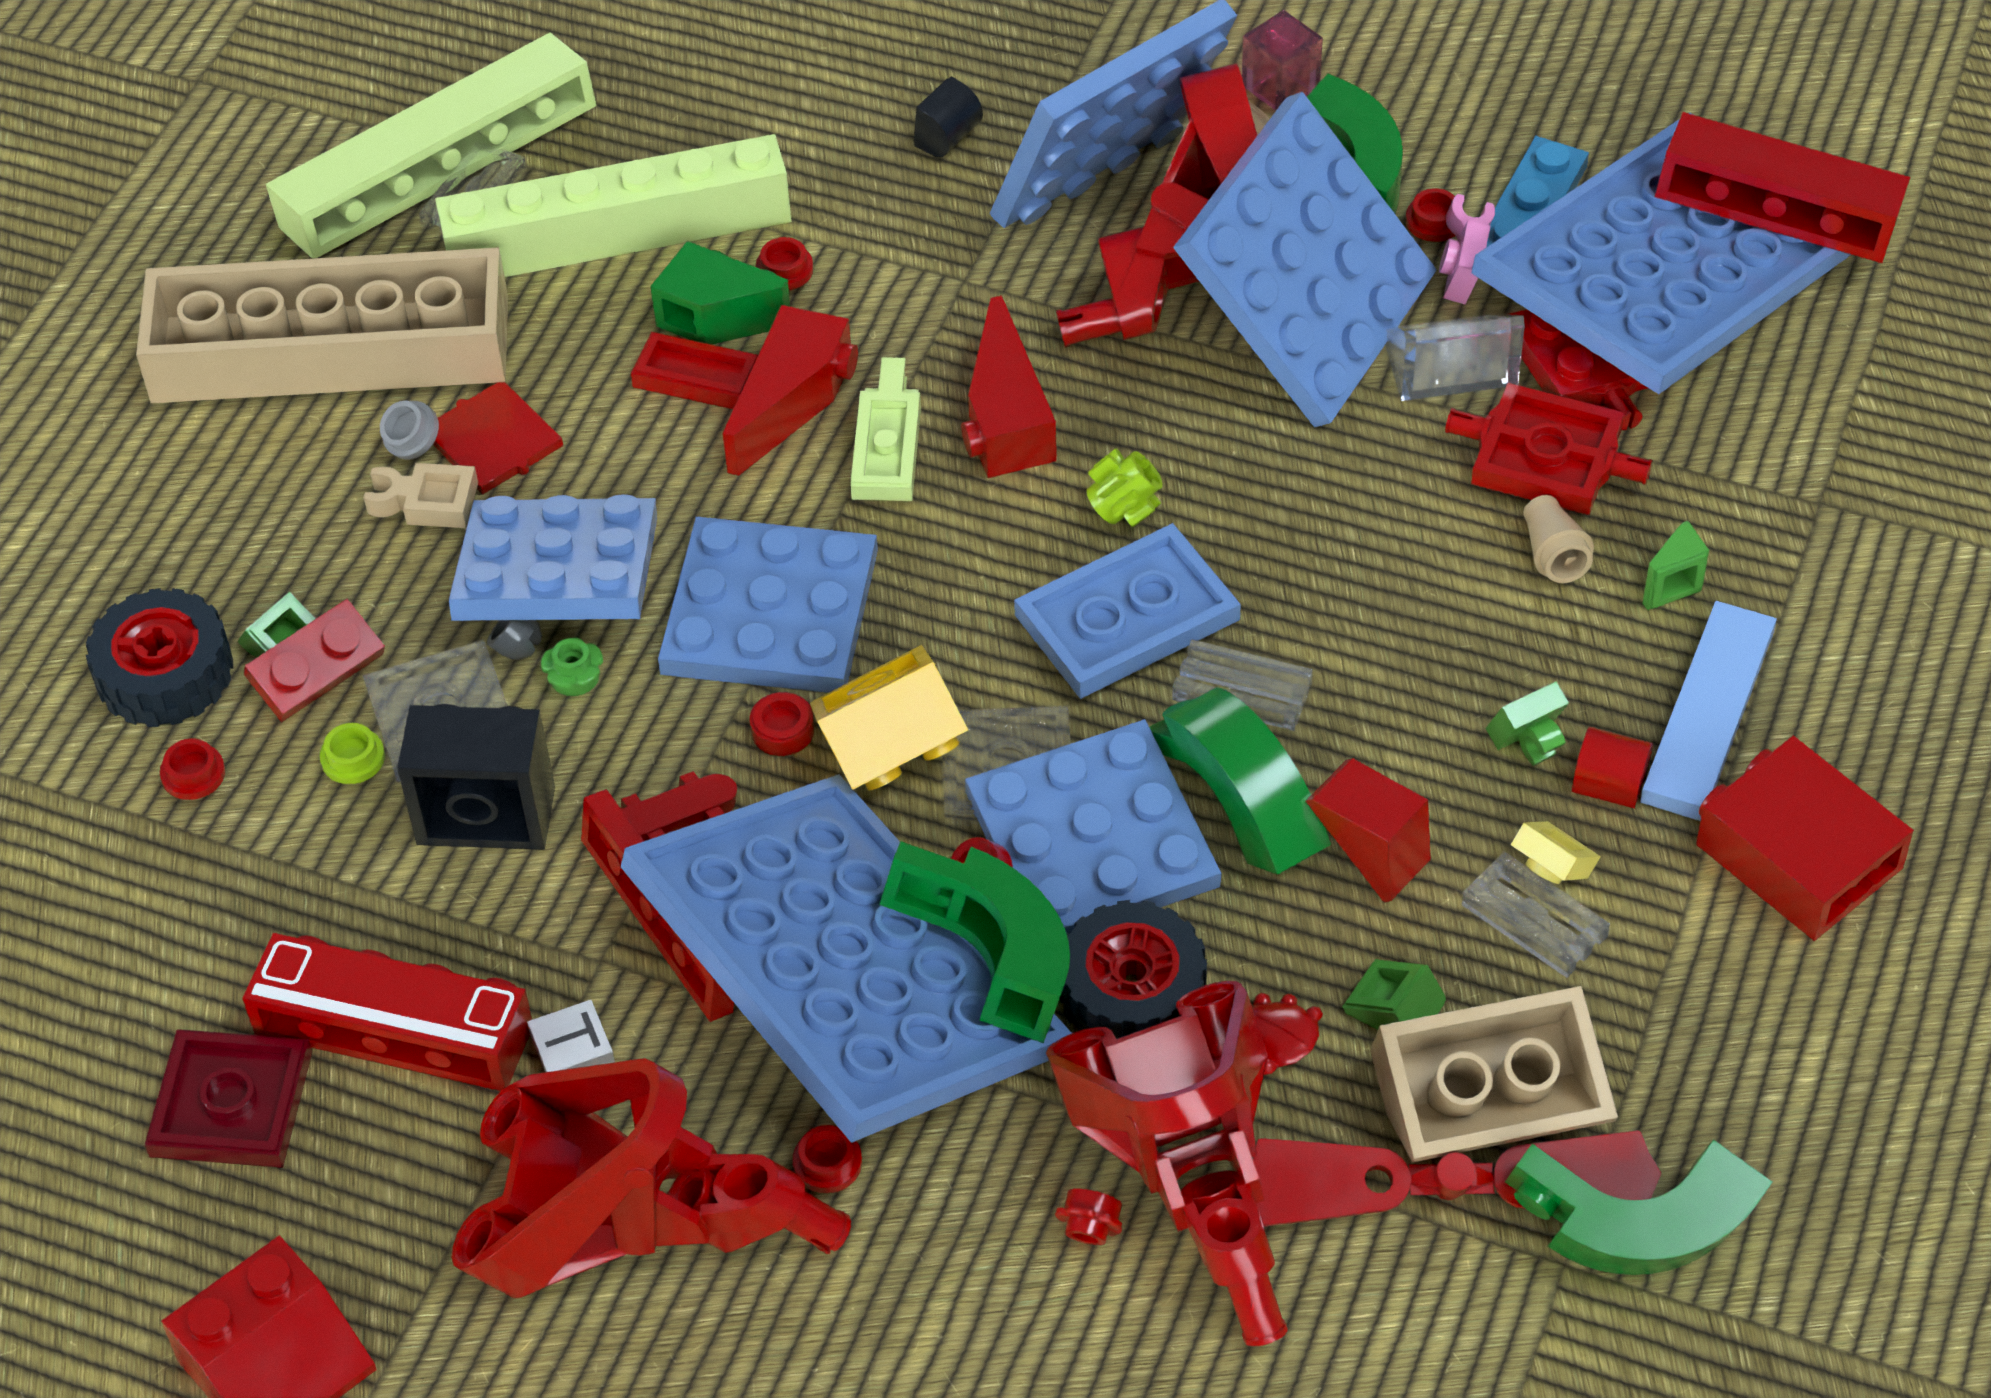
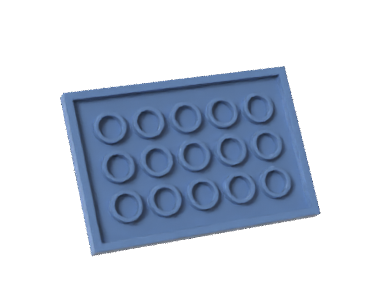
[1471,112,1851,394]
[621,774,1072,1143]

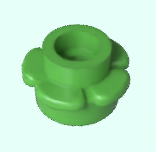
[541,638,603,696]

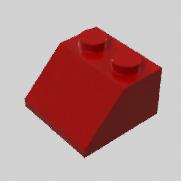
[161,1235,377,1398]

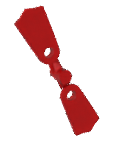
[1253,1130,1661,1227]

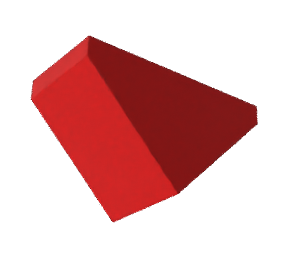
[1306,758,1431,903]

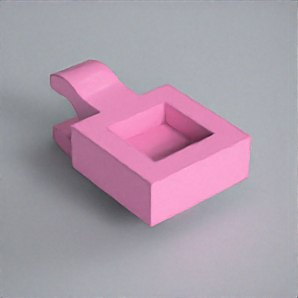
[1439,194,1495,304]

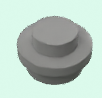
[380,401,439,460]

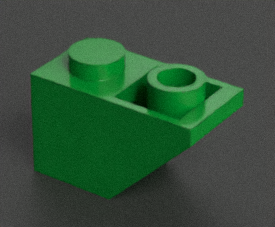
[650,241,790,345]

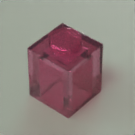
[1242,10,1323,111]

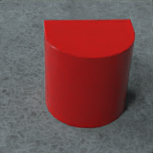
[1571,726,1653,809]

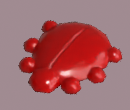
[1252,993,1323,1075]

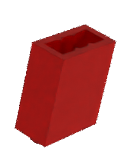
[1696,735,1914,942]

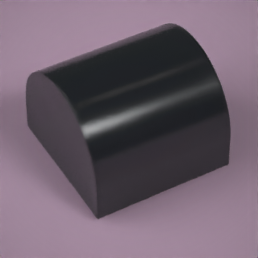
[913,76,983,157]

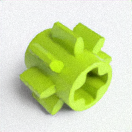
[1086,448,1163,527]

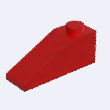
[961,295,1057,478]
[722,305,858,476]

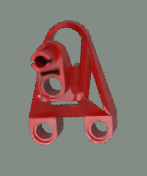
[1056,63,1258,347]
[1046,981,1288,1347]
[451,1058,851,1299]

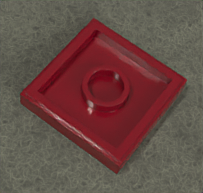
[145,1029,313,1168]

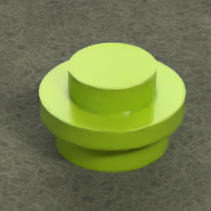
[320,723,385,784]

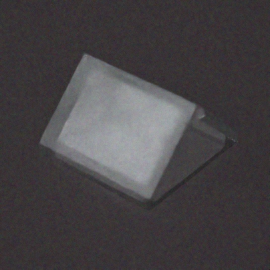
[1385,313,1525,401]

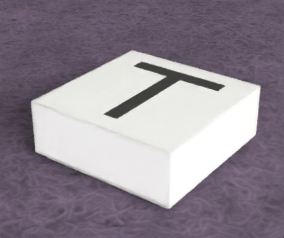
[527,1000,615,1072]

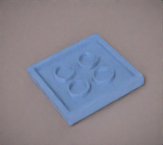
[449,495,657,621]
[658,517,878,693]
[965,719,1222,933]

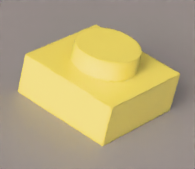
[1511,821,1601,884]

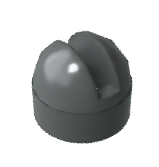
[487,620,542,660]

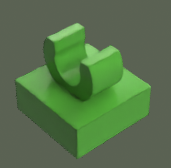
[1485,681,1569,766]

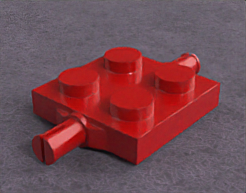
[1503,309,1648,430]
[1445,383,1653,515]

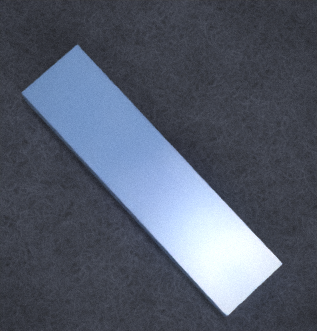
[1640,601,1777,821]

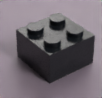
[397,704,555,850]

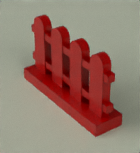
[581,771,737,1022]

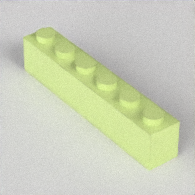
[266,33,596,259]
[435,134,792,277]

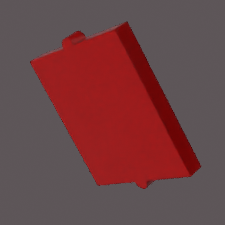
[433,382,563,495]

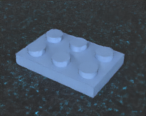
[1014,523,1241,699]

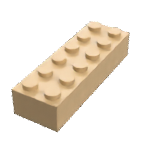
[136,247,508,403]

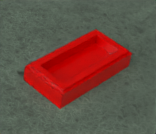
[631,332,758,409]

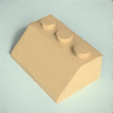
[1370,986,1618,1162]

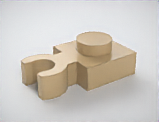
[363,463,478,528]

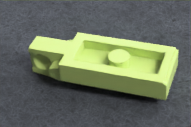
[851,357,921,501]

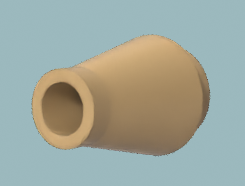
[1523,495,1594,583]

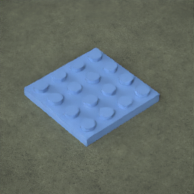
[990,0,1237,228]
[1173,92,1437,428]

